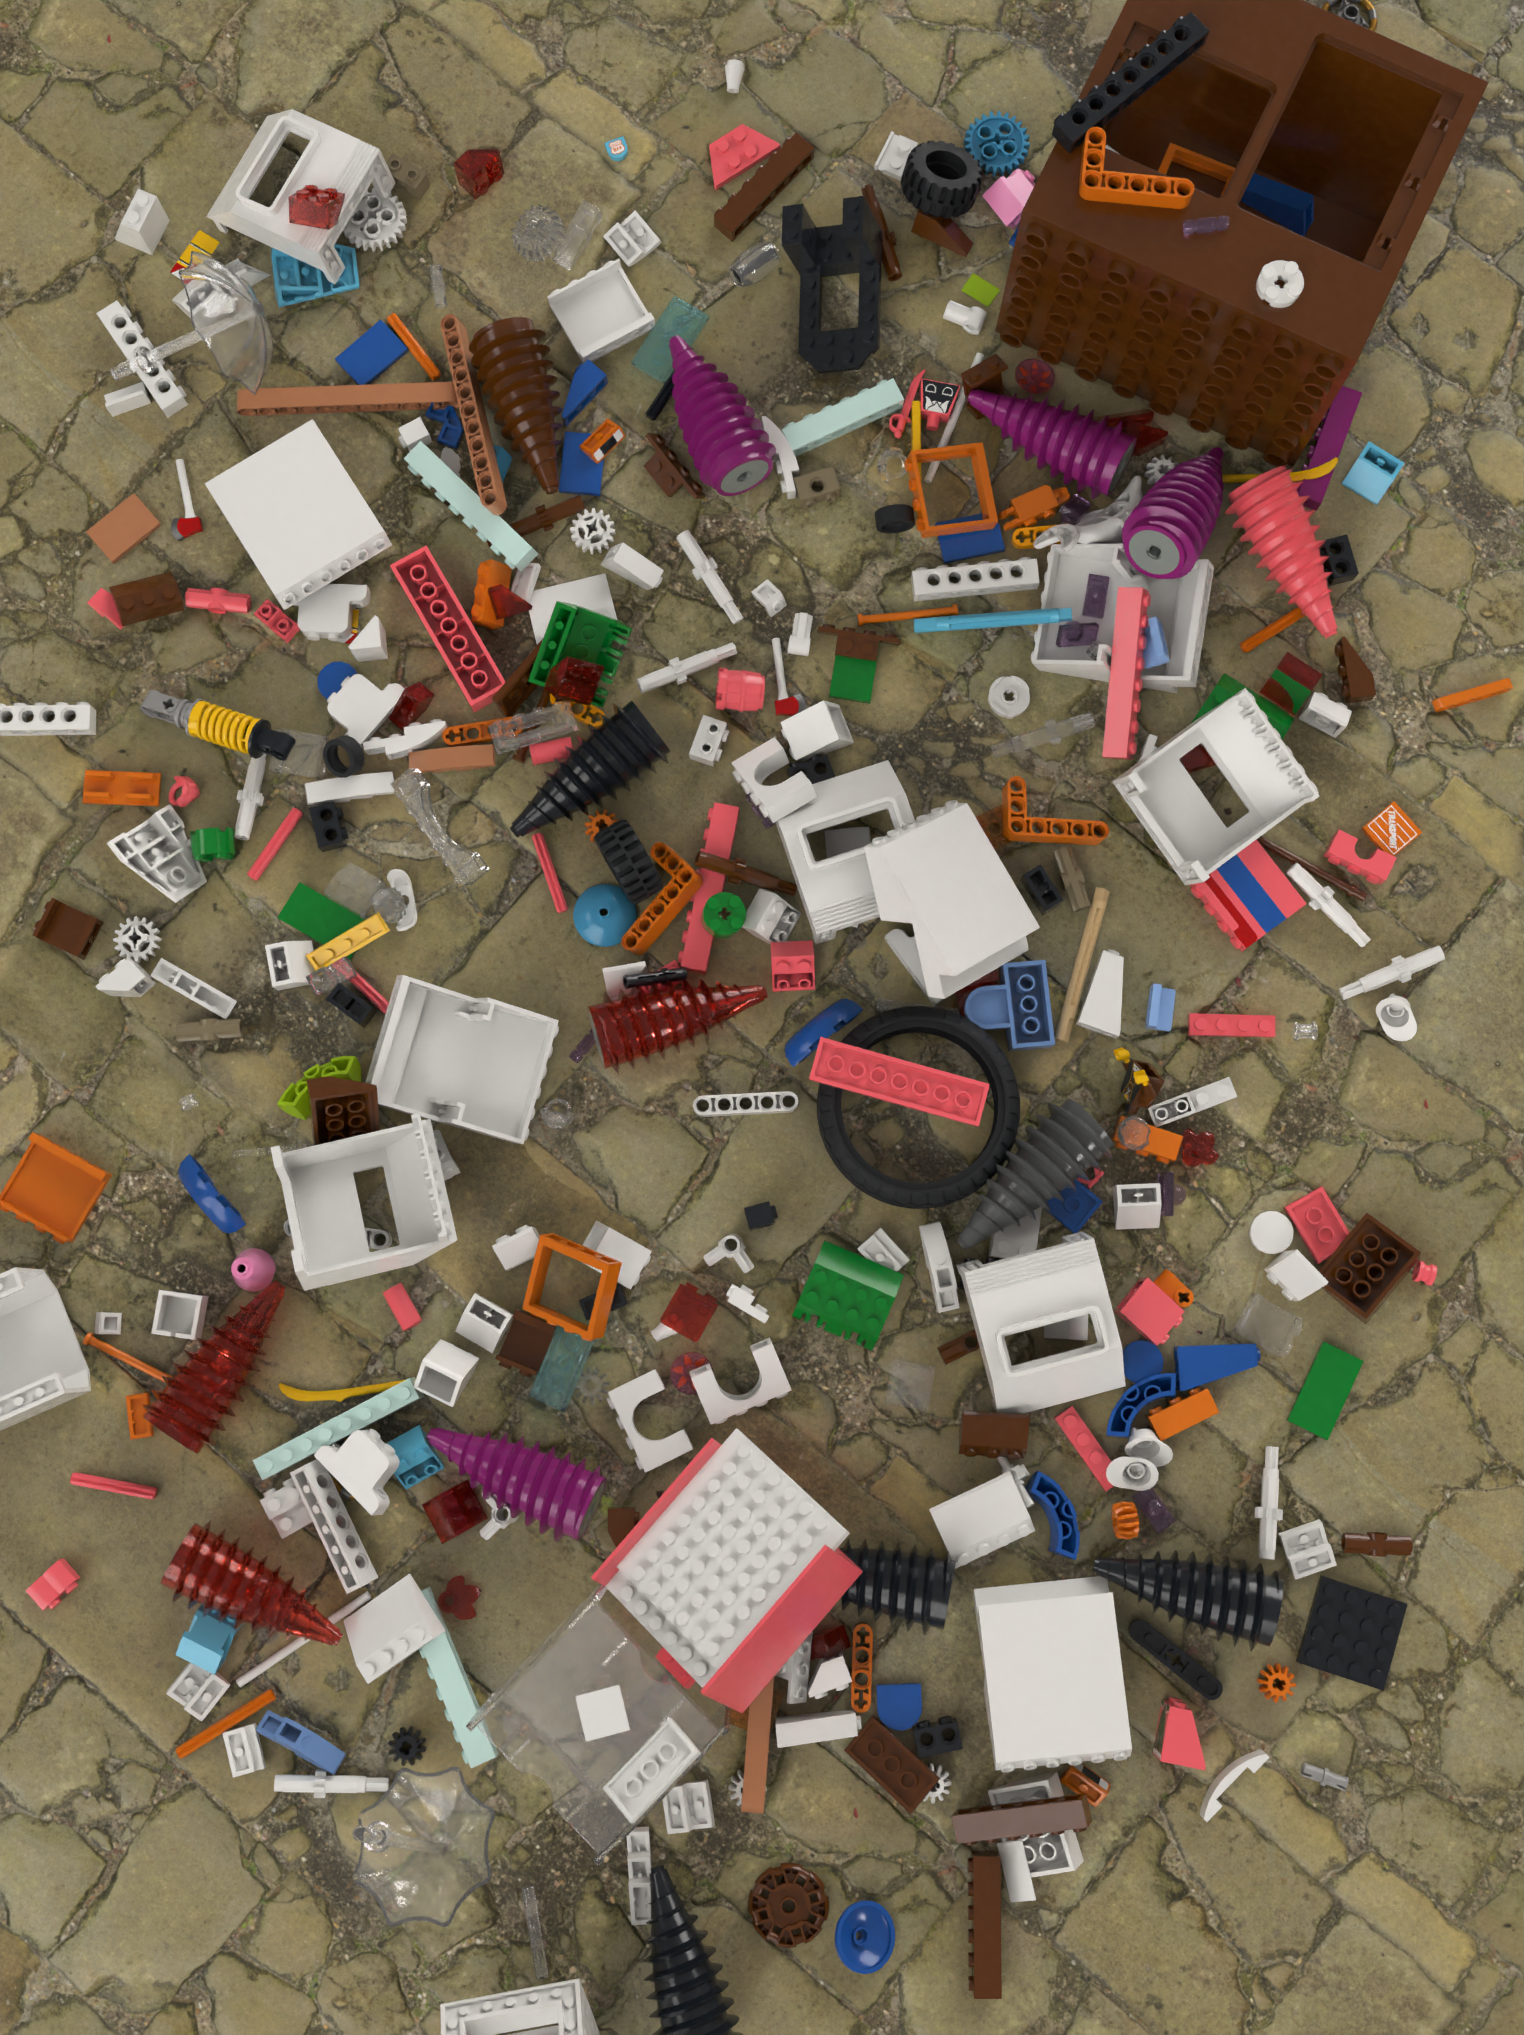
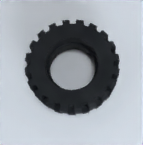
[900,140,983,218]
[594,819,664,904]

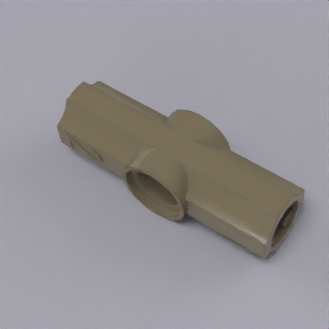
[1053,846,1091,912]
[175,1019,244,1043]

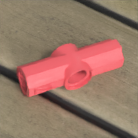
[185,588,252,614]

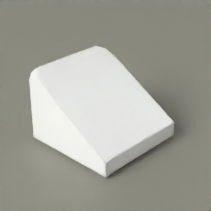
[95,1312,122,1335]

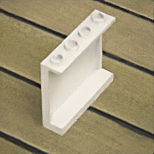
[547,259,656,364]

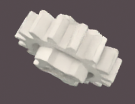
[570,508,616,554]
[113,916,162,963]

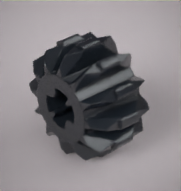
[388,1726,427,1766]

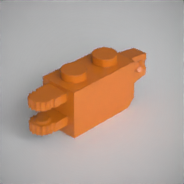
[998,485,1071,531]

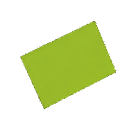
[961,273,1000,307]

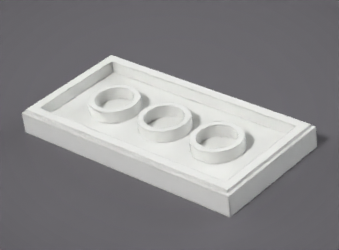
[602,1717,701,1824]

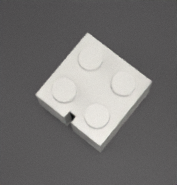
[151,1290,209,1340]

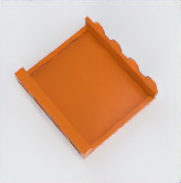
[0,1132,112,1244]

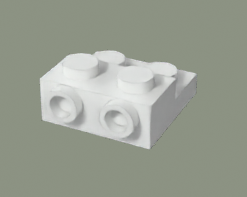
[726,1284,769,1323]
[260,1478,313,1539]

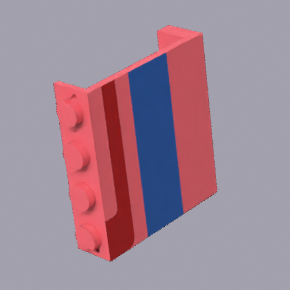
[1190,839,1307,952]

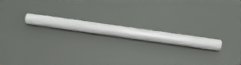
[924,353,984,484]
[236,1591,372,1687]

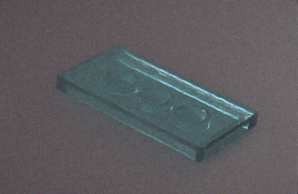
[631,296,709,384]
[529,1315,595,1412]

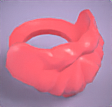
[169,776,200,807]

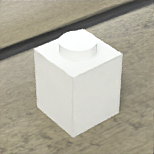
[398,417,432,451]

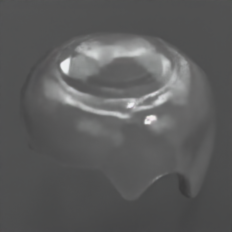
[1117,1116,1151,1151]

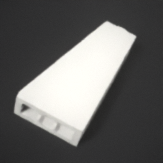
[1075,949,1124,1039]
[775,1709,861,1748]

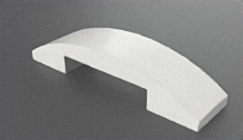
[1200,1750,1270,1822]

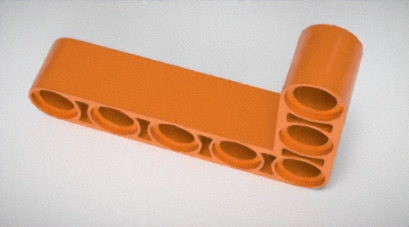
[1079,127,1194,209]
[1002,776,1109,845]
[621,842,703,956]

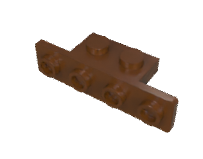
[644,433,705,499]
[817,624,901,662]

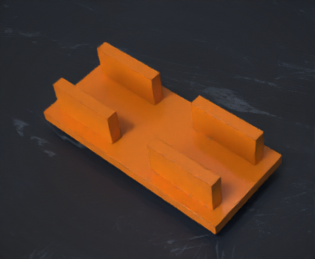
[82,770,162,807]

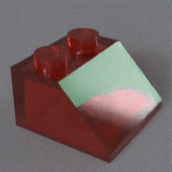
[1259,652,1323,715]

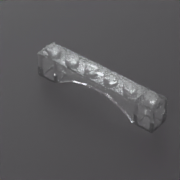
[391,769,490,886]

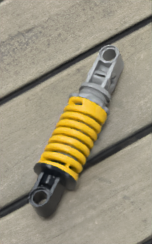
[140,690,296,761]

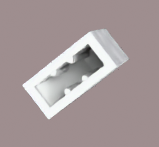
[601,542,664,590]

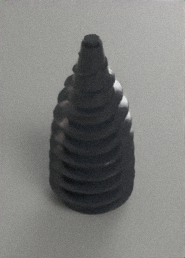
[510,700,671,838]
[839,1538,956,1635]
[1092,1550,1284,1652]
[642,1865,743,2035]

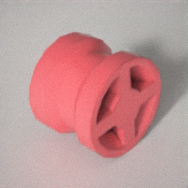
[1412,1260,1437,1286]

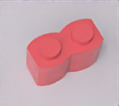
[26,1558,81,1610]

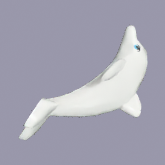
[1033,475,1143,552]

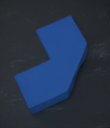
[426,403,464,449]

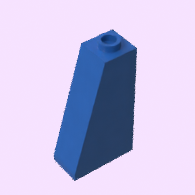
[1241,173,1314,237]
[1174,1344,1261,1391]

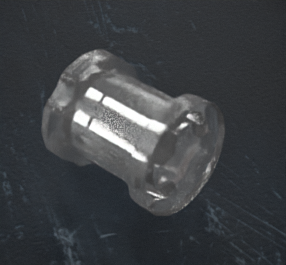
[1292,1021,1318,1041]

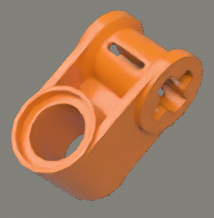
[1153,1269,1194,1308]

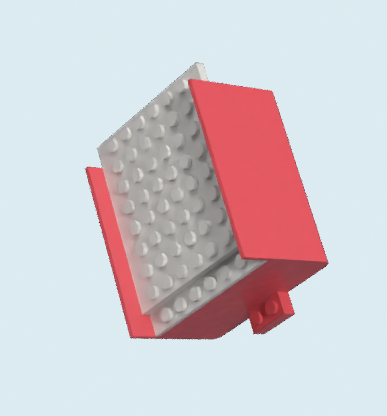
[591,1428,863,1713]

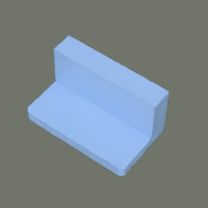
[1143,616,1170,669]
[1145,983,1176,1032]

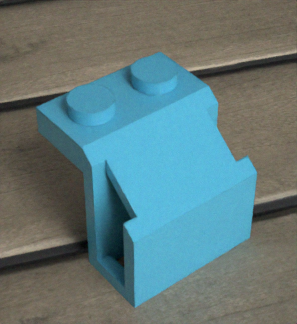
[176,1597,247,1675]

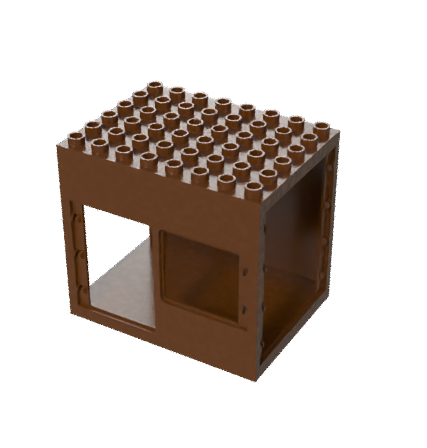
[995,0,1489,467]

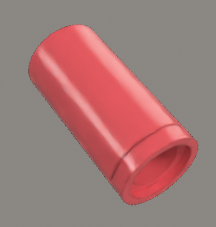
[529,736,574,765]
[382,1283,422,1332]

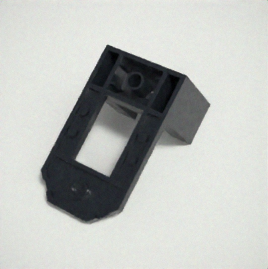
[781,196,882,374]

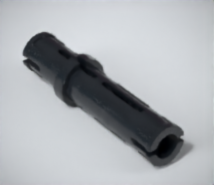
[623,967,687,989]

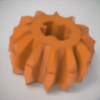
[585,809,619,842]
[1111,1501,1140,1540]
[1257,1663,1296,1703]

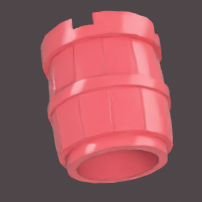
[715,668,765,712]

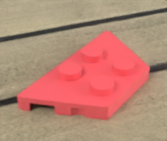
[709,124,780,190]

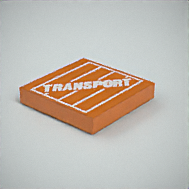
[1361,801,1422,856]

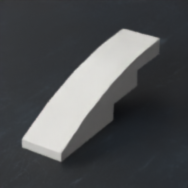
[304,771,396,805]
[150,958,237,1019]
[626,1827,652,1925]

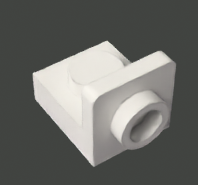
[751,579,787,617]

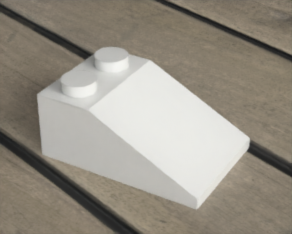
[988,1207,1042,1259]
[1264,1249,1328,1301]

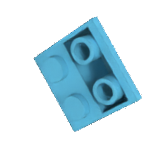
[1341,441,1404,505]
[386,1425,445,1490]

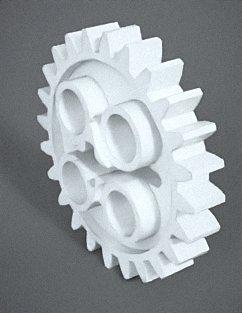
[343,187,407,252]

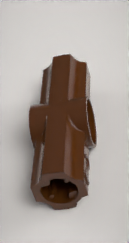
[937,1329,980,1365]
[1341,1532,1413,1557]

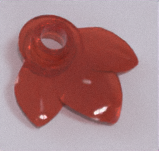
[1181,1128,1219,1167]
[438,1575,481,1620]

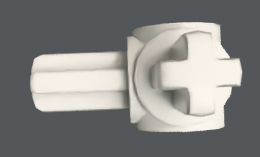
[703,1234,754,1273]
[480,1492,519,1540]

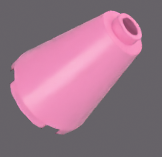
[231,1248,276,1292]

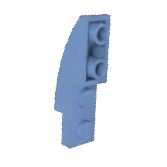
[255,1710,346,1775]

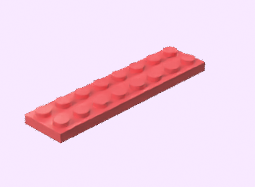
[809,1037,990,1127]

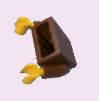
[1114,1047,1164,1114]

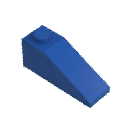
[562,359,608,427]

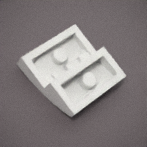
[603,211,662,267]
[825,827,871,858]
[1278,1519,1337,1580]
[166,1662,230,1722]
[662,1779,715,1834]

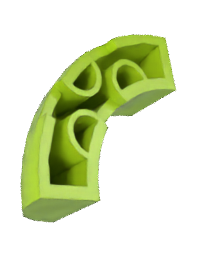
[277,1056,361,1120]

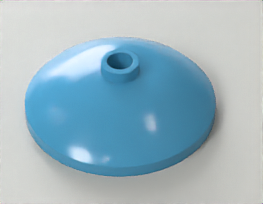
[573,884,637,947]

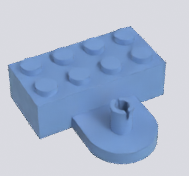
[964,960,1055,1052]

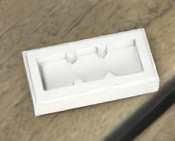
[508,563,541,604]

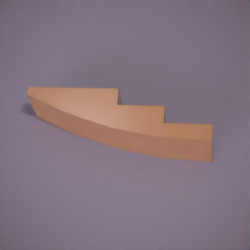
[408,744,495,775]

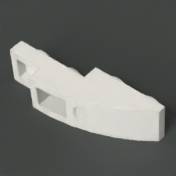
[761,416,799,499]
[363,719,448,760]
[1148,1077,1237,1127]
[919,1221,960,1313]

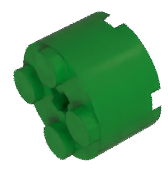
[190,828,236,862]
[701,892,746,939]

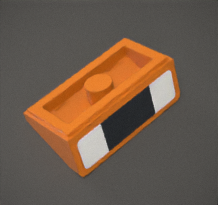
[579,418,625,464]
[1059,1763,1110,1808]

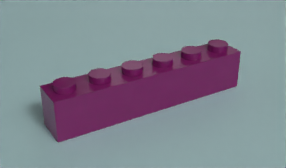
[1297,385,1362,511]

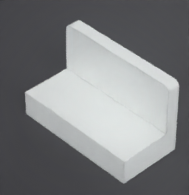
[104,382,151,417]

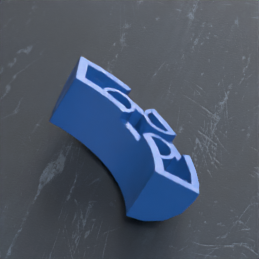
[784,999,863,1067]
[178,1154,246,1233]
[1106,1373,1176,1438]
[1025,1471,1080,1560]

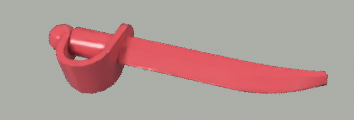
[889,369,925,439]

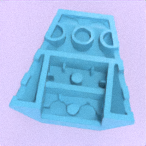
[271,244,359,307]

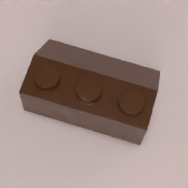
[109,572,184,626]
[959,1410,1030,1460]

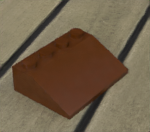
[307,1076,380,1146]
[1319,1213,1421,1324]

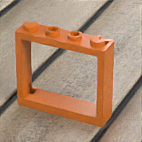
[1158,143,1236,197]
[905,442,998,538]
[522,1233,622,1341]

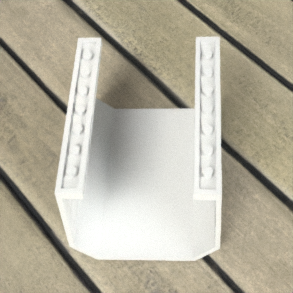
[0,1267,91,1431]

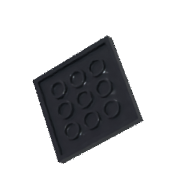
[1296,1575,1407,1691]

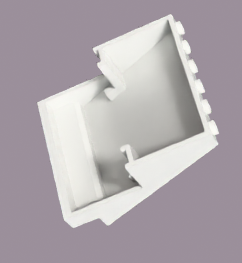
[205,419,392,610]
[1031,544,1214,694]
[864,800,1040,999]
[365,975,559,1144]
[973,1576,1132,1772]

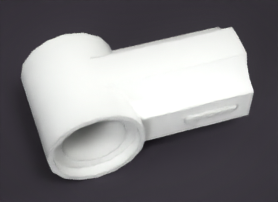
[943,300,987,335]
[788,612,813,656]

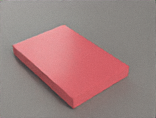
[1284,1186,1350,1264]

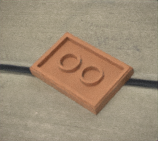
[86,493,161,564]

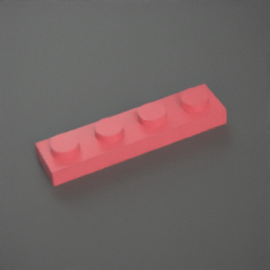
[1188,1013,1275,1038]
[1054,1406,1113,1491]

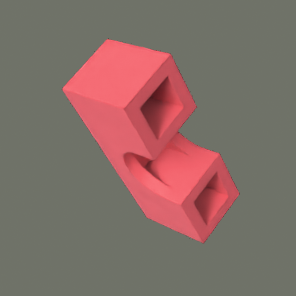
[1323,829,1397,884]

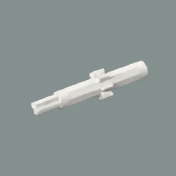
[676,530,744,625]
[636,642,737,693]
[234,754,266,840]
[1286,863,1371,947]
[1339,945,1445,1000]
[1255,1446,1283,1560]
[274,1769,389,1798]

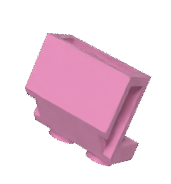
[982,168,1035,229]

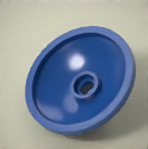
[835,1900,895,1974]

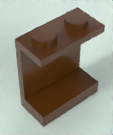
[961,353,1012,420]
[32,898,104,960]
[495,1310,558,1378]

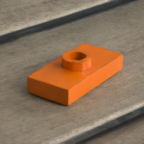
[126,1392,154,1440]

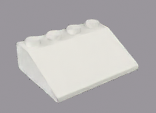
[527,573,617,645]
[929,1471,1035,1569]
[344,1574,446,1684]
[988,1772,1084,1878]

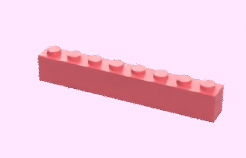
[1102,587,1151,760]
[678,802,740,974]

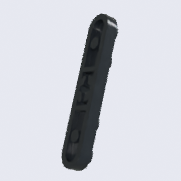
[1128,1619,1223,1700]

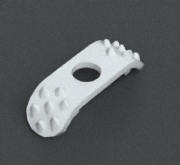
[387,869,417,931]

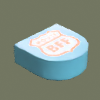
[604,136,628,161]

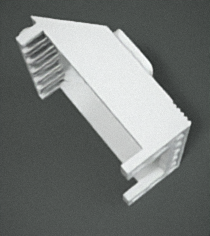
[206,109,395,284]
[1112,688,1319,885]
[776,760,915,945]
[271,1113,457,1291]
[956,1232,1125,1414]
[440,1978,600,2035]

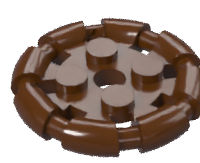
[748,1863,829,1948]

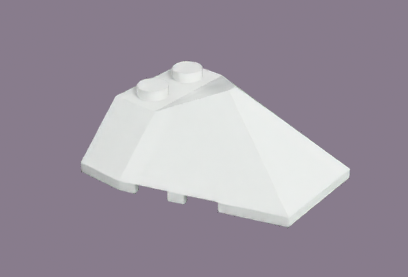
[107,804,207,903]

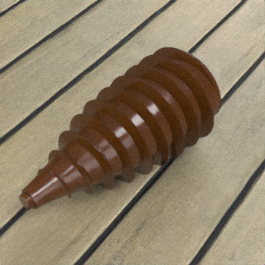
[469,317,563,495]

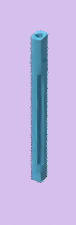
[914,608,1072,633]

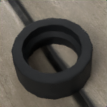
[875,504,915,533]
[323,735,365,778]

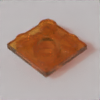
[976,804,1017,850]

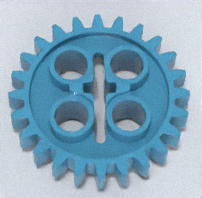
[964,111,1030,177]

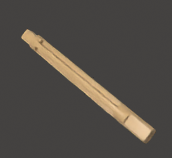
[1054,887,1110,1043]

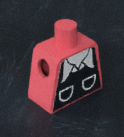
[920,378,960,431]

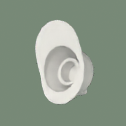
[1376,993,1417,1041]
[1124,1427,1173,1467]
[1106,1455,1159,1491]

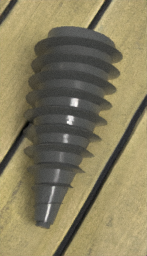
[957,1099,1114,1250]

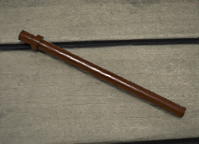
[1257,836,1367,902]

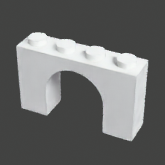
[731,737,817,823]
[689,1337,791,1424]
[606,1369,694,1473]

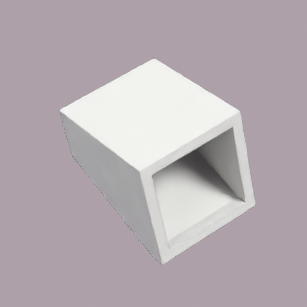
[115,189,170,255]
[781,700,854,762]
[582,1220,652,1290]
[414,1339,479,1407]

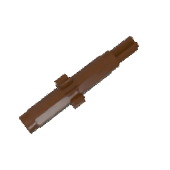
[861,184,902,281]
[487,495,586,547]
[695,851,797,896]

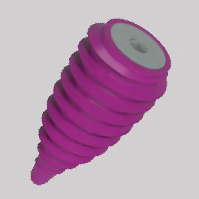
[669,335,776,496]
[967,389,1137,500]
[1122,447,1224,579]
[426,1428,607,1541]

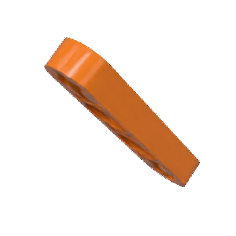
[1432,678,1513,712]
[442,716,524,747]
[851,1622,873,1713]

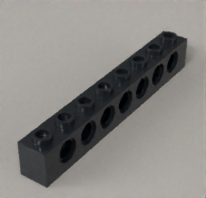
[1052,12,1209,154]

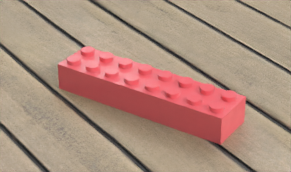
[390,545,505,713]

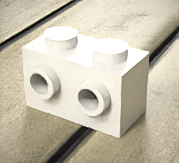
[689,715,730,767]

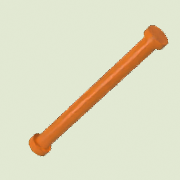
[857,604,958,627]
[83,1332,182,1390]

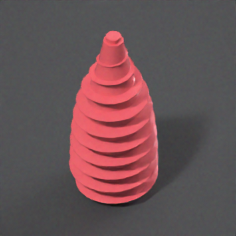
[1225,466,1337,639]

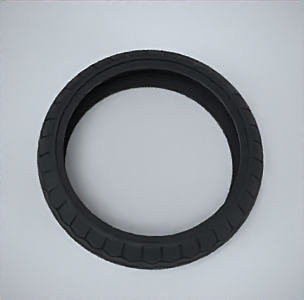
[817,1006,1020,1209]

